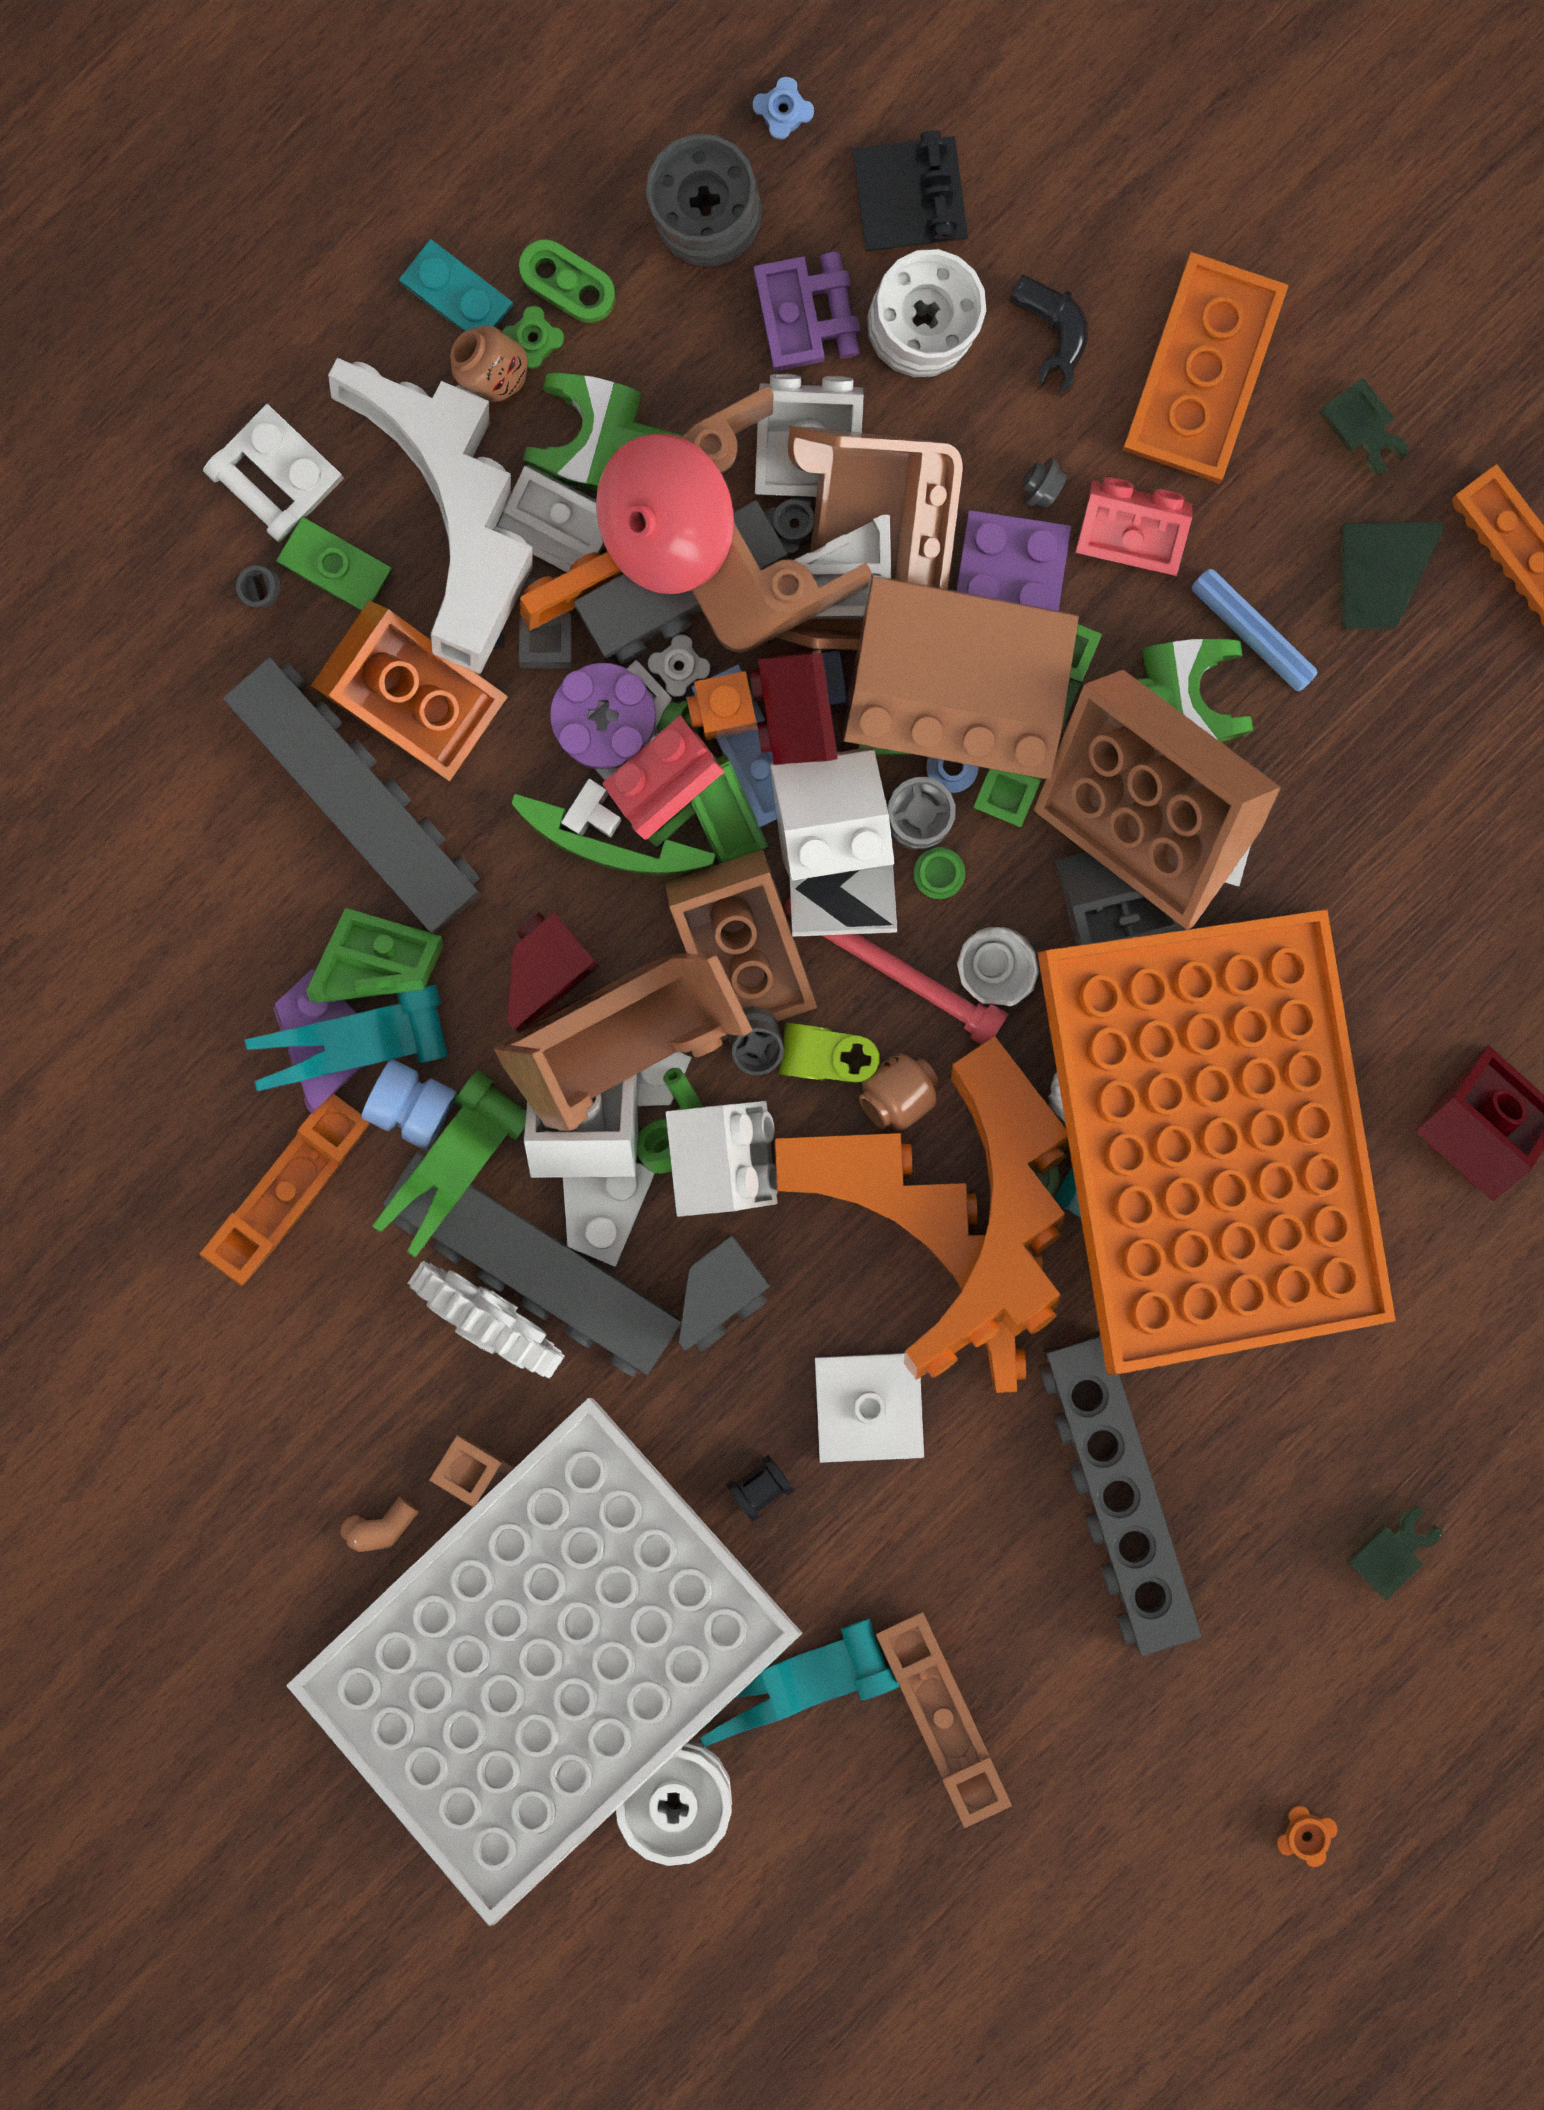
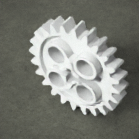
[408,1261,565,1378]

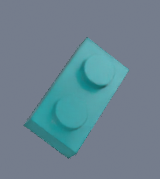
[399,239,514,333]

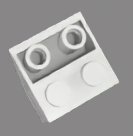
[666,1101,778,1217]

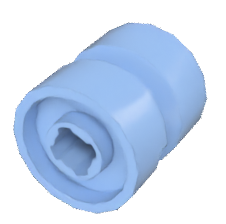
[361,1059,458,1151]

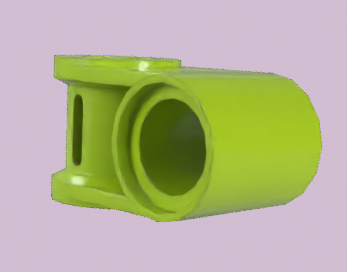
[778,1022,880,1082]

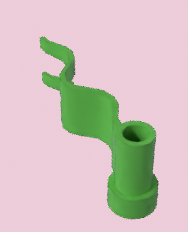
[372,1069,527,1258]

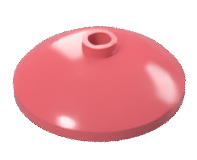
[596,433,734,594]

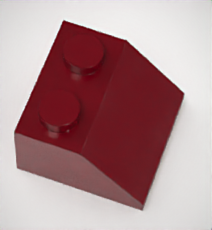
[749,648,838,764]
[507,912,600,1032]
[1416,1045,1544,1201]

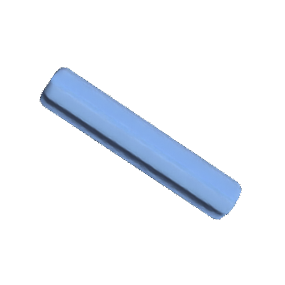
[1191,569,1317,691]

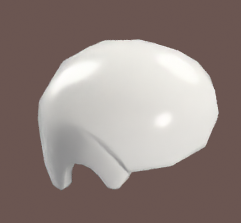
[957,927,1039,1007]

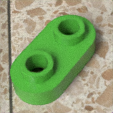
[519,240,616,323]

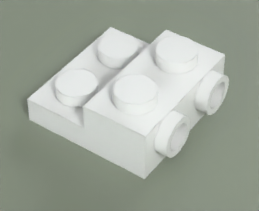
[755,374,864,497]

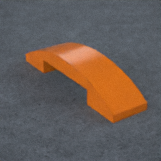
[200,1094,371,1287]

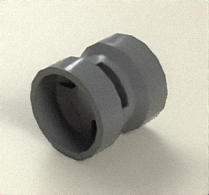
[728,1006,784,1075]

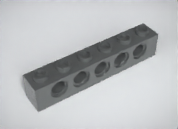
[1038,1333,1202,1656]

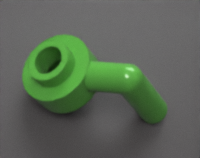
[637,1068,703,1174]

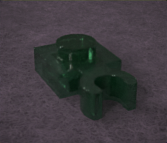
[1319,378,1409,476]
[1347,1506,1443,1600]

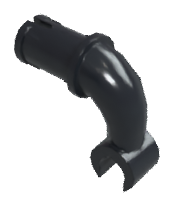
[1010,274,1088,397]

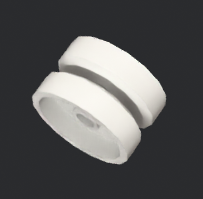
[616,1740,732,1866]

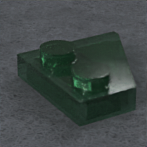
[1340,523,1443,630]

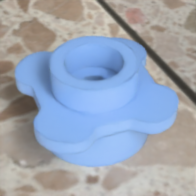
[753,77,814,139]

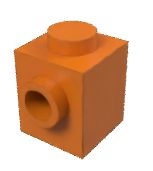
[686,671,757,741]

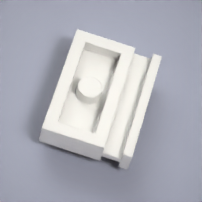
[494,464,604,572]

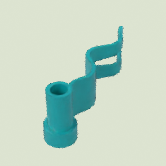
[244,984,449,1091]
[699,1618,900,1748]

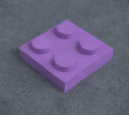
[956,510,1071,611]

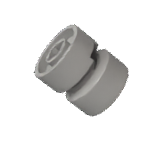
[887,777,956,850]

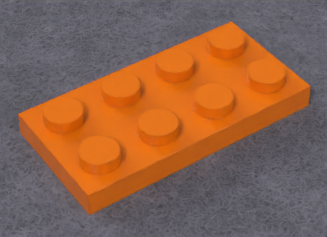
[1122,252,1289,484]

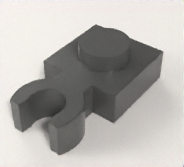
[519,578,571,669]

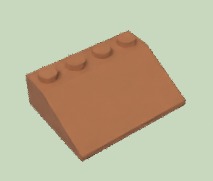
[841,575,1079,780]
[1033,670,1281,930]

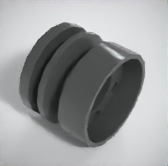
[646,134,762,267]

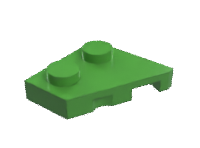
[306,908,444,1003]

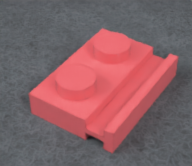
[602,715,725,840]

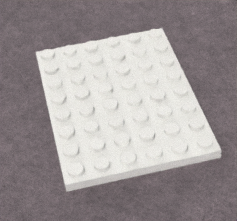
[286,1398,802,1926]

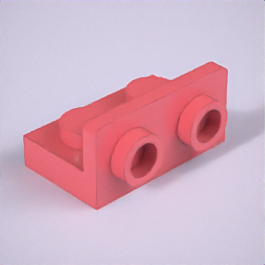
[1076,477,1192,576]

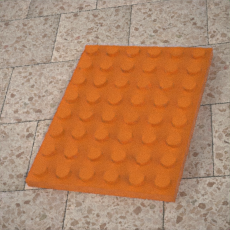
[1038,910,1396,1375]

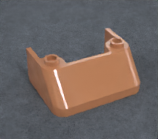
[681,385,871,653]
[493,953,753,1131]

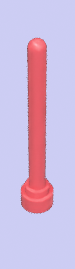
[784,898,1009,1045]

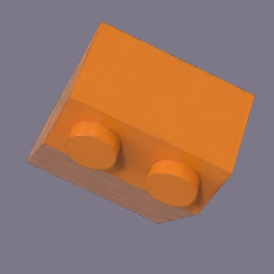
[311,600,508,782]

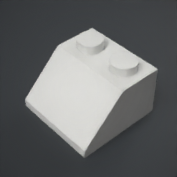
[770,747,894,881]
[524,1074,638,1178]

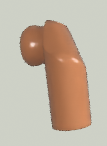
[340,1496,420,1552]

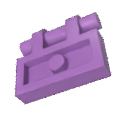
[754,252,861,372]

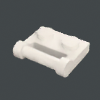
[203,404,344,543]

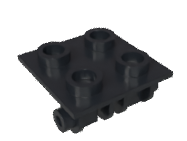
[853,130,968,252]

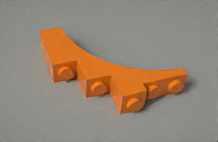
[904,1036,1068,1380]
[775,1133,1042,1393]

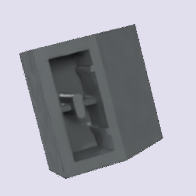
[1054,852,1186,946]
[679,1234,770,1352]

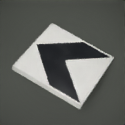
[789,864,897,937]

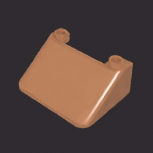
[776,426,963,650]

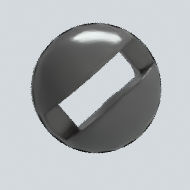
[236,565,281,608]

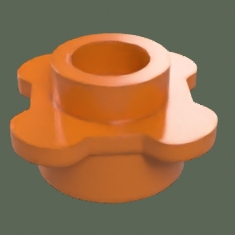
[1277,1806,1337,1867]

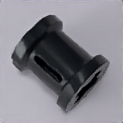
[726,1454,795,1522]

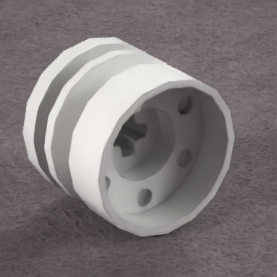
[867,249,986,377]

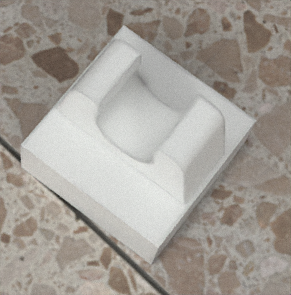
[561,779,622,838]

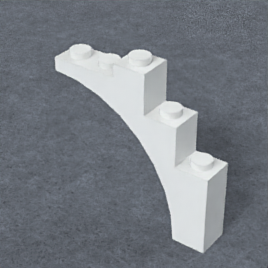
[328,358,533,674]

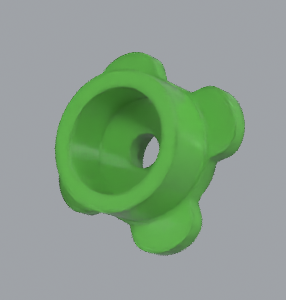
[503,306,564,369]

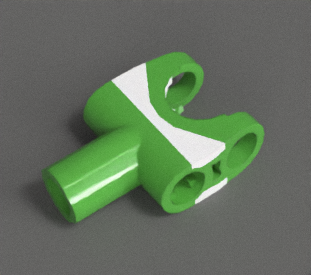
[522,373,683,493]
[1136,639,1253,742]

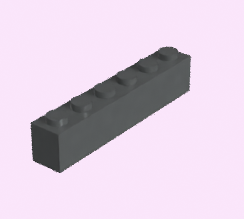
[223,657,482,935]
[382,1151,682,1377]

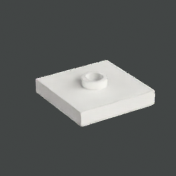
[815,1353,924,1463]

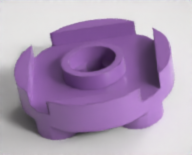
[550,663,656,770]

